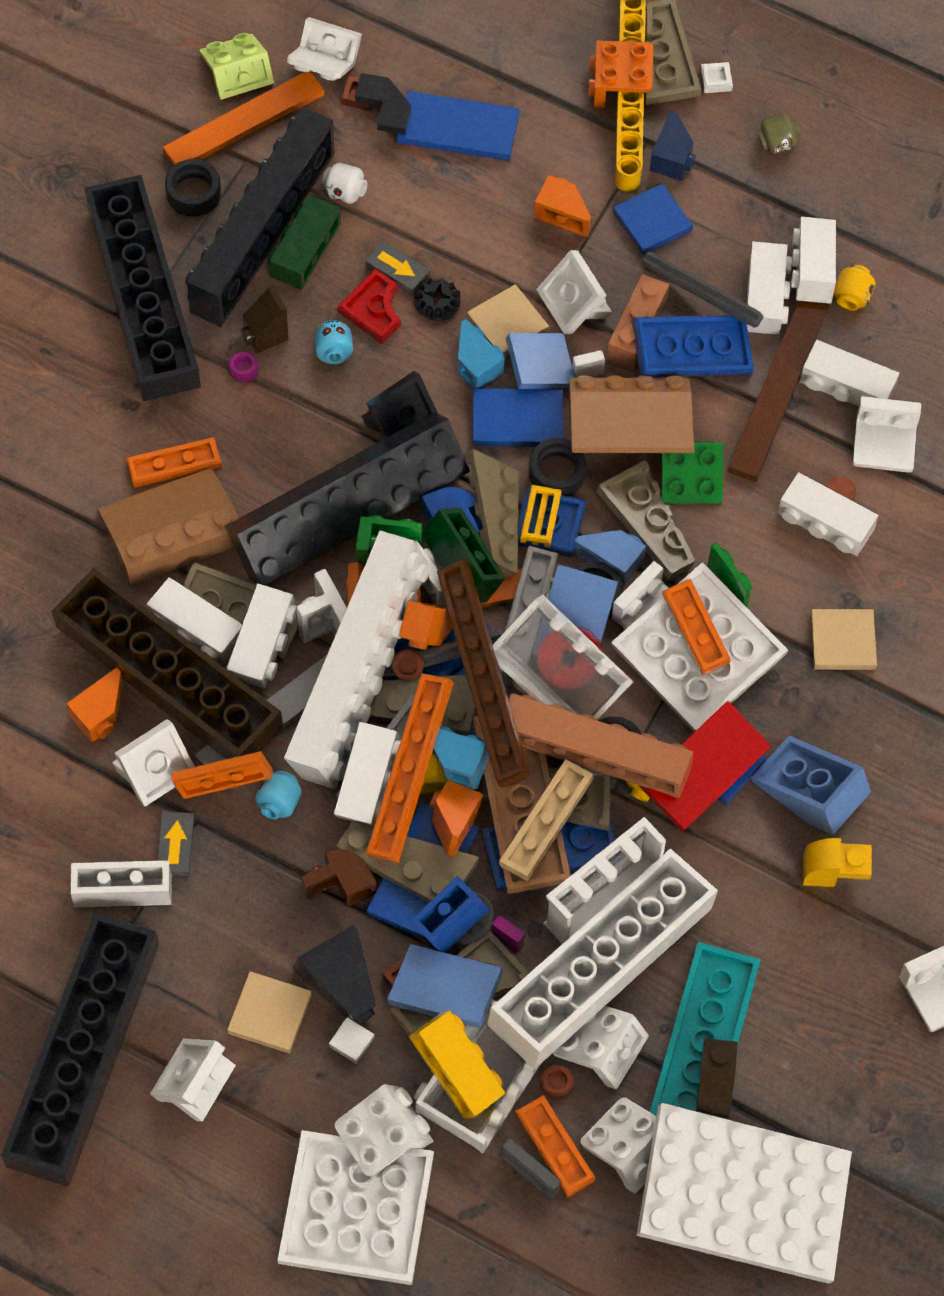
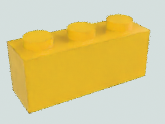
[408,1010,506,1119]

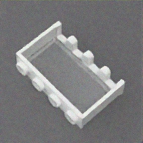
[493,594,633,720]
[543,817,666,944]
[414,999,541,1154]

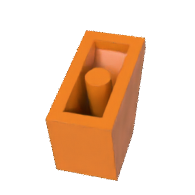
[534,175,591,237]
[399,600,453,650]
[66,667,123,743]
[430,780,483,858]

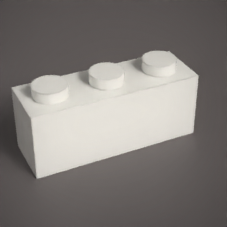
[791,217,836,304]
[746,241,792,335]
[800,340,900,406]
[778,472,879,556]
[146,577,242,666]
[226,583,297,689]
[334,722,400,827]
[71,861,172,908]

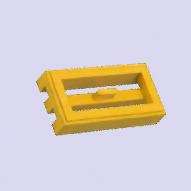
[520,485,562,548]

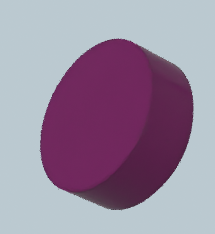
[228,351,259,382]

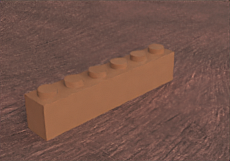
[509,693,693,798]

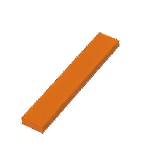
[163,71,324,166]
[366,673,454,863]

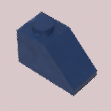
[650,110,696,181]

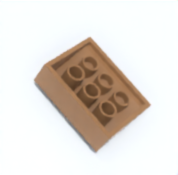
[568,375,694,453]
[98,467,239,586]

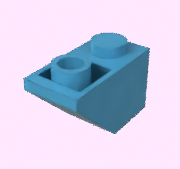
[457,319,505,389]
[433,726,490,789]

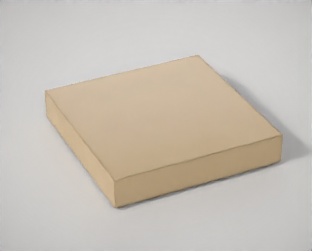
[467,284,549,357]
[811,609,877,670]
[227,971,312,1054]

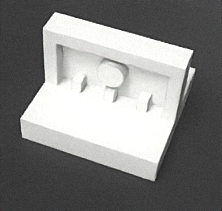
[536,250,612,334]
[297,569,347,644]
[112,719,195,806]
[150,1038,236,1122]

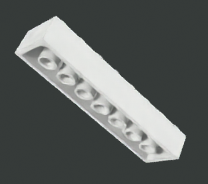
[284,531,429,789]
[487,848,718,1069]

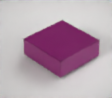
[491,916,525,954]

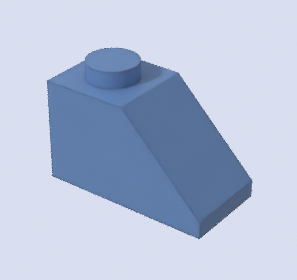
[573,530,646,586]

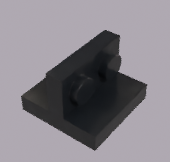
[361,371,438,439]

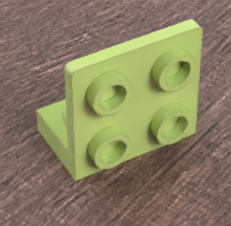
[200,33,274,100]

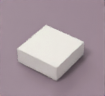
[700,62,733,93]
[572,350,605,378]
[329,1017,375,1064]

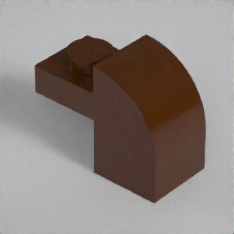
[301,849,377,907]

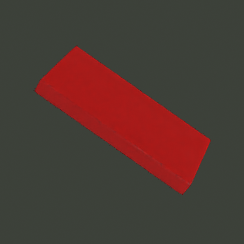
[638,701,772,832]

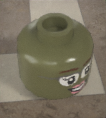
[757,113,802,154]

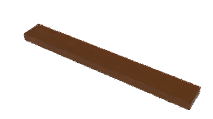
[728,295,834,482]
[437,559,530,788]

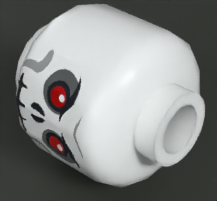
[322,162,367,204]

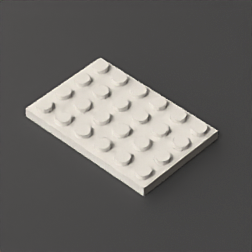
[636,1103,852,1284]

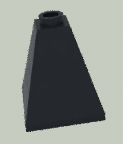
[292,925,376,1024]

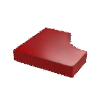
[337,268,401,344]

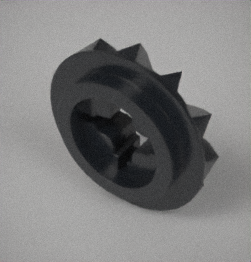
[414,277,461,321]

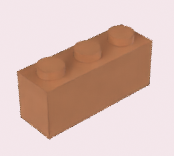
[606,274,669,372]

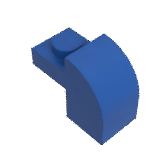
[422,487,483,536]

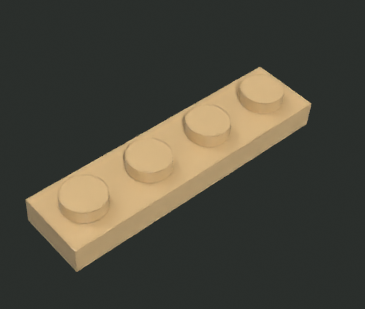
[499,759,593,881]

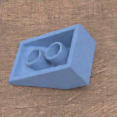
[751,736,871,835]

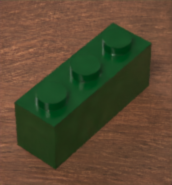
[267,194,341,290]
[422,508,506,603]

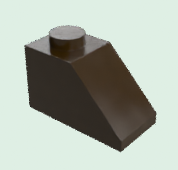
[240,286,289,353]
[696,1038,738,1118]

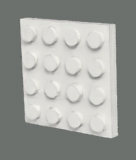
[611,562,788,732]
[278,1130,434,1285]

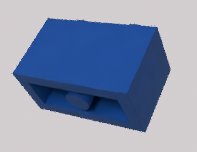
[411,876,490,953]

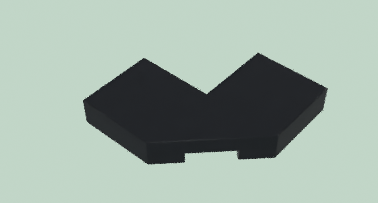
[355,73,411,135]

